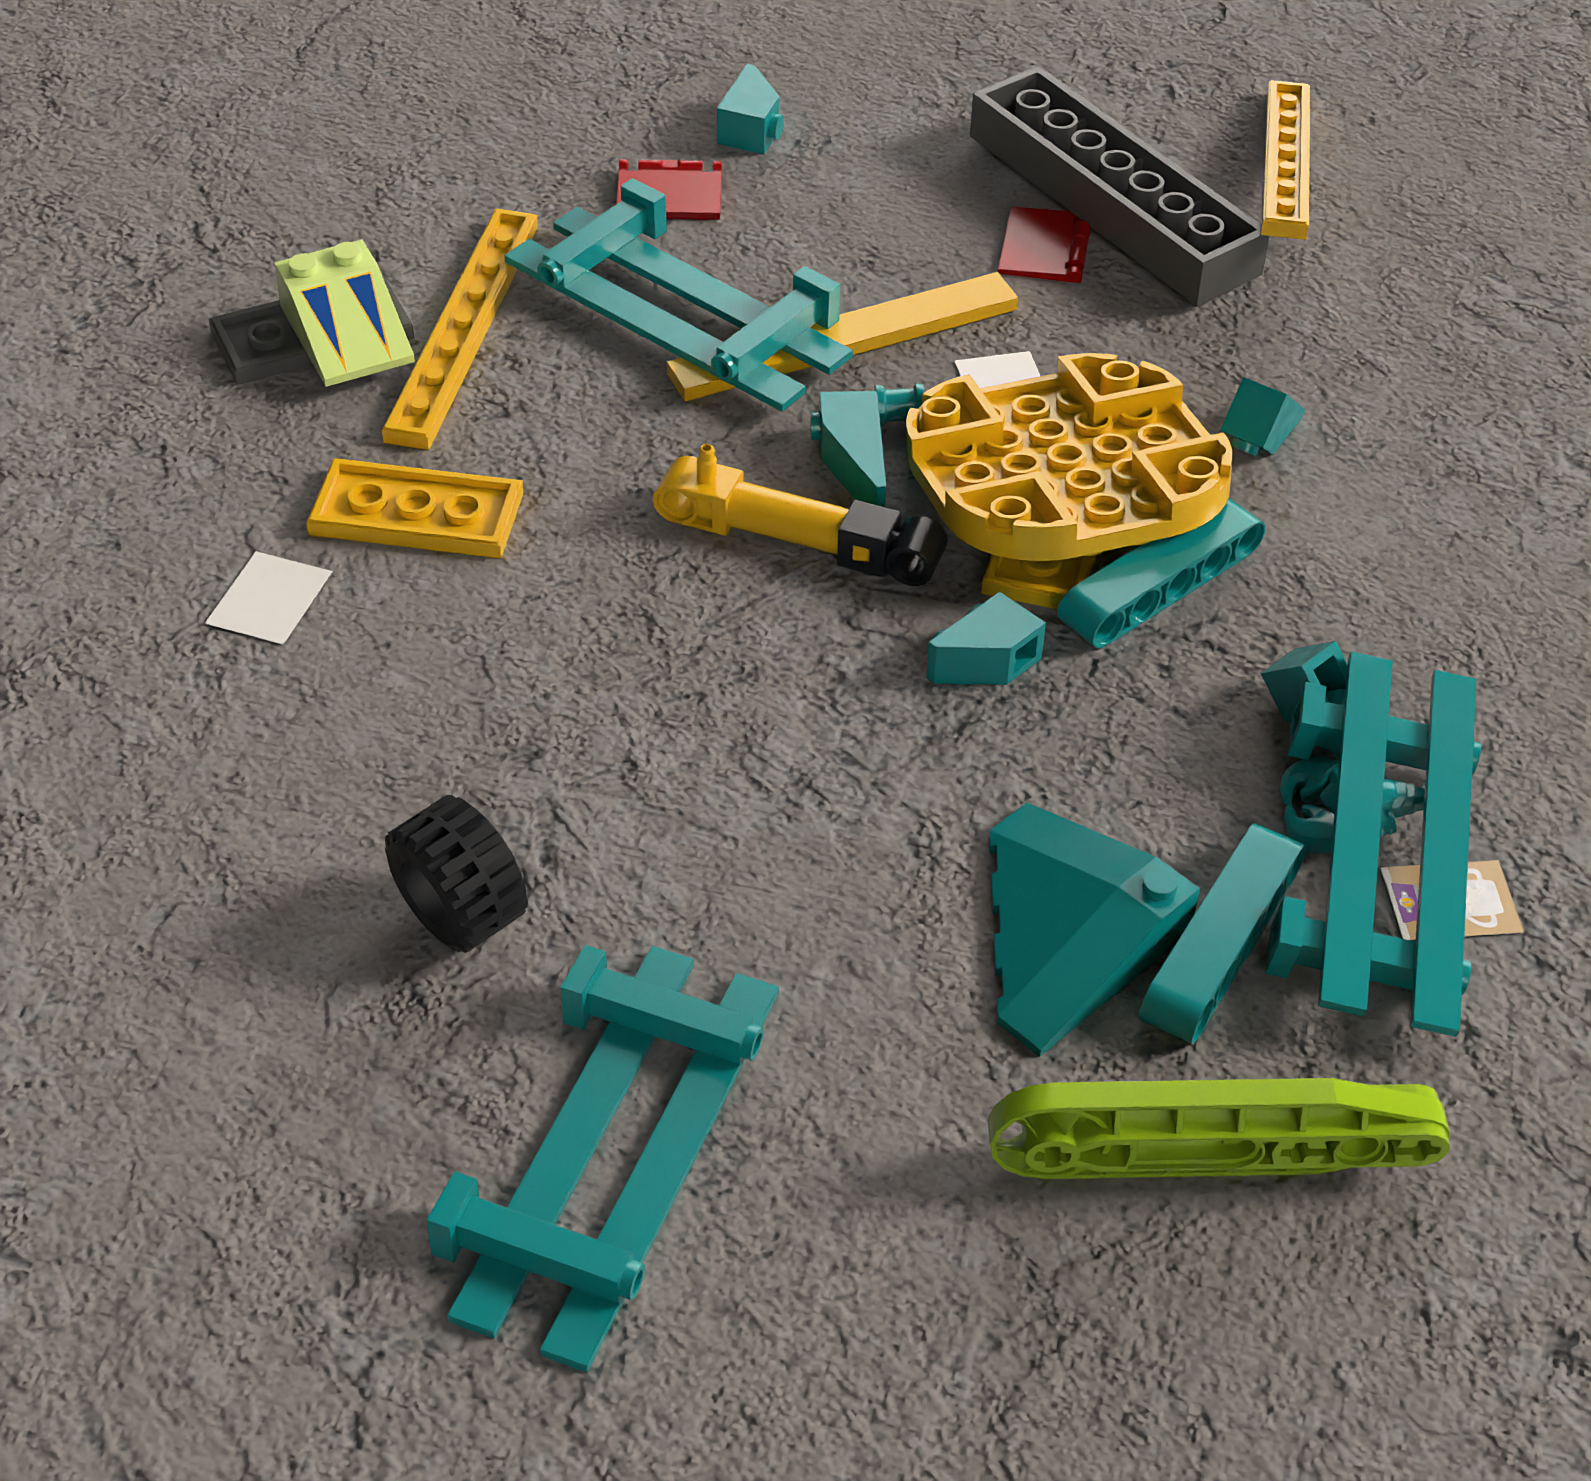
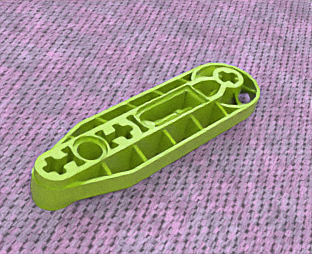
[987,1078,1450,1179]

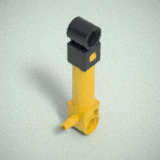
[652,444,948,586]

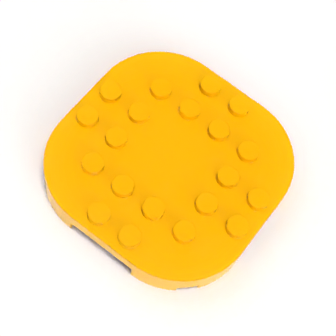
[906,353,1232,561]

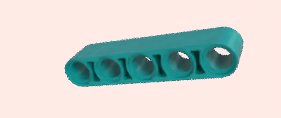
[1057,498,1266,648]
[1139,823,1307,1044]

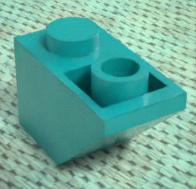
[926,592,1046,685]

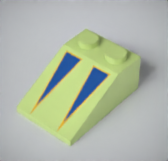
[274,239,415,387]

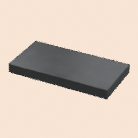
[209,274,414,385]

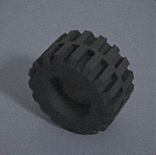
[385,795,528,953]

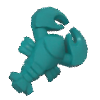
[1279,756,1425,854]

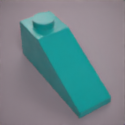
[810,391,886,507]

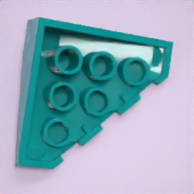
[989,802,1200,1057]

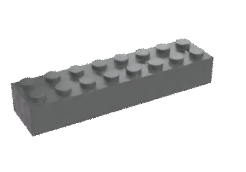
[970,66,1269,307]

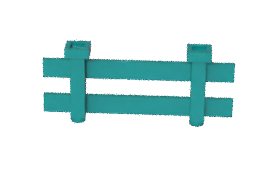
[504,178,853,412]
[1265,651,1481,1037]
[426,945,779,1373]

